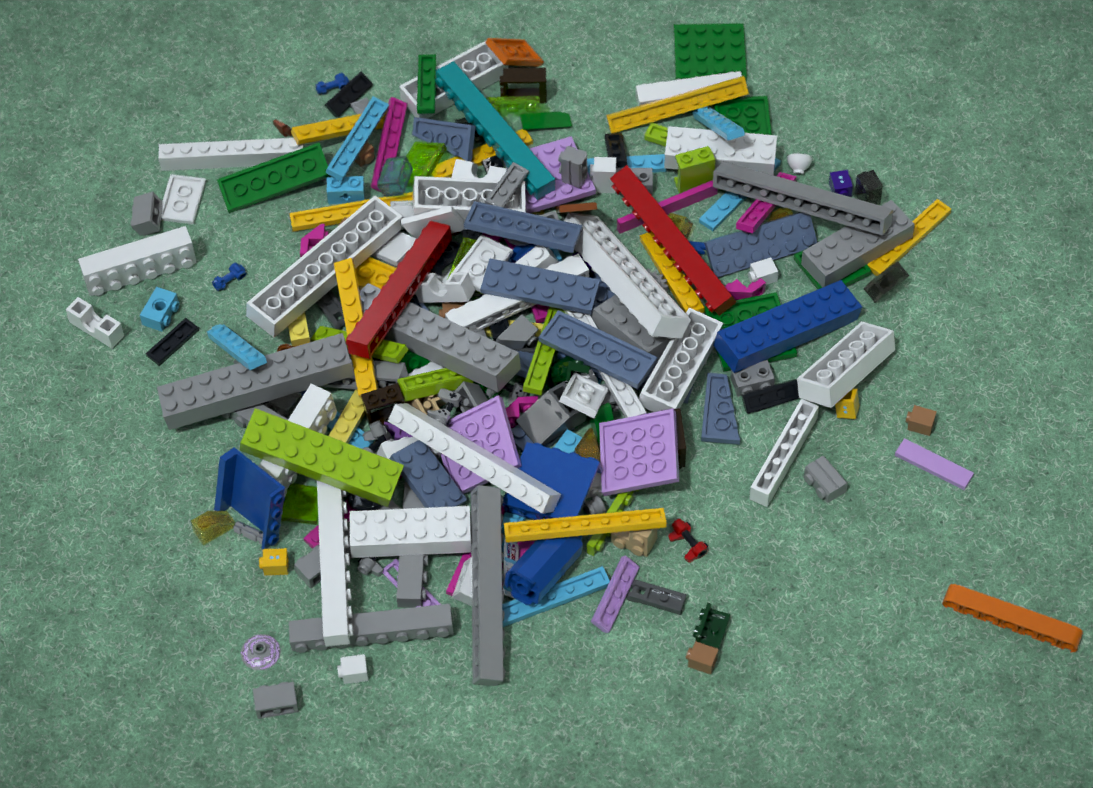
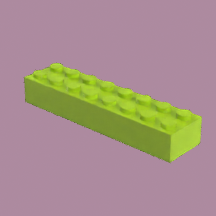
[239,408,404,507]

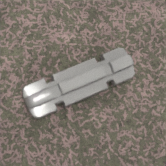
[233,521,263,545]

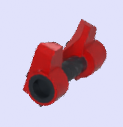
[668,519,708,563]

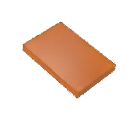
[485,38,544,66]

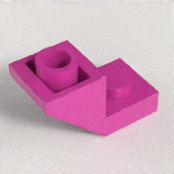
[300,224,329,258]
[725,278,766,300]
[506,396,538,428]

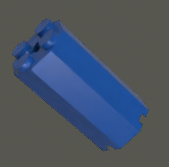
[504,536,583,605]

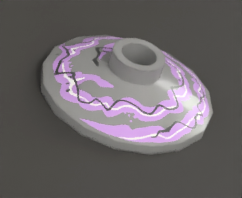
[240,634,281,670]

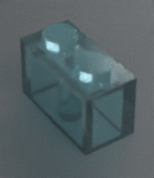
[377,156,413,197]

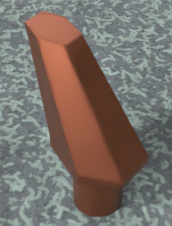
[273,119,292,137]

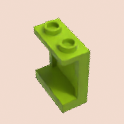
[674,146,715,194]

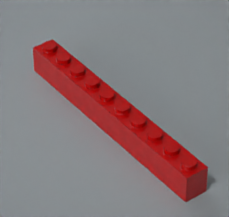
[610,165,736,316]
[346,221,452,359]

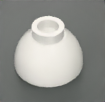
[787,153,813,175]

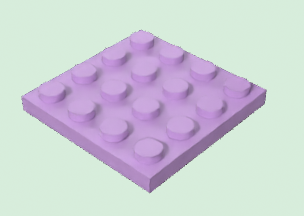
[503,136,596,213]
[441,395,521,494]
[599,409,679,496]

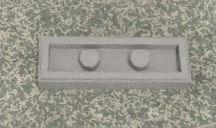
[485,162,529,208]

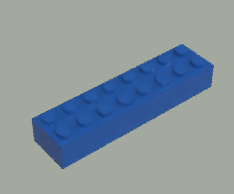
[713,280,862,373]

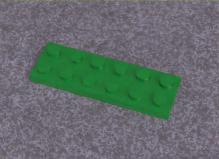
[217,142,331,213]

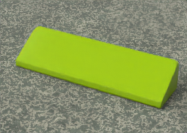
[397,368,473,401]

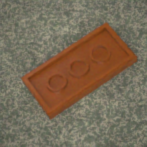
[556,202,597,213]

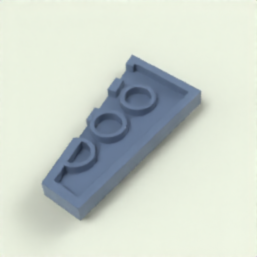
[701,373,740,445]

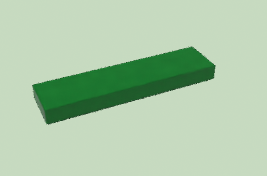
[417,54,436,114]

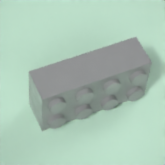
[591,294,671,359]

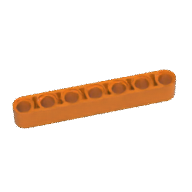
[942,584,1083,652]

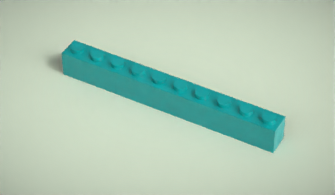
[435,61,555,200]

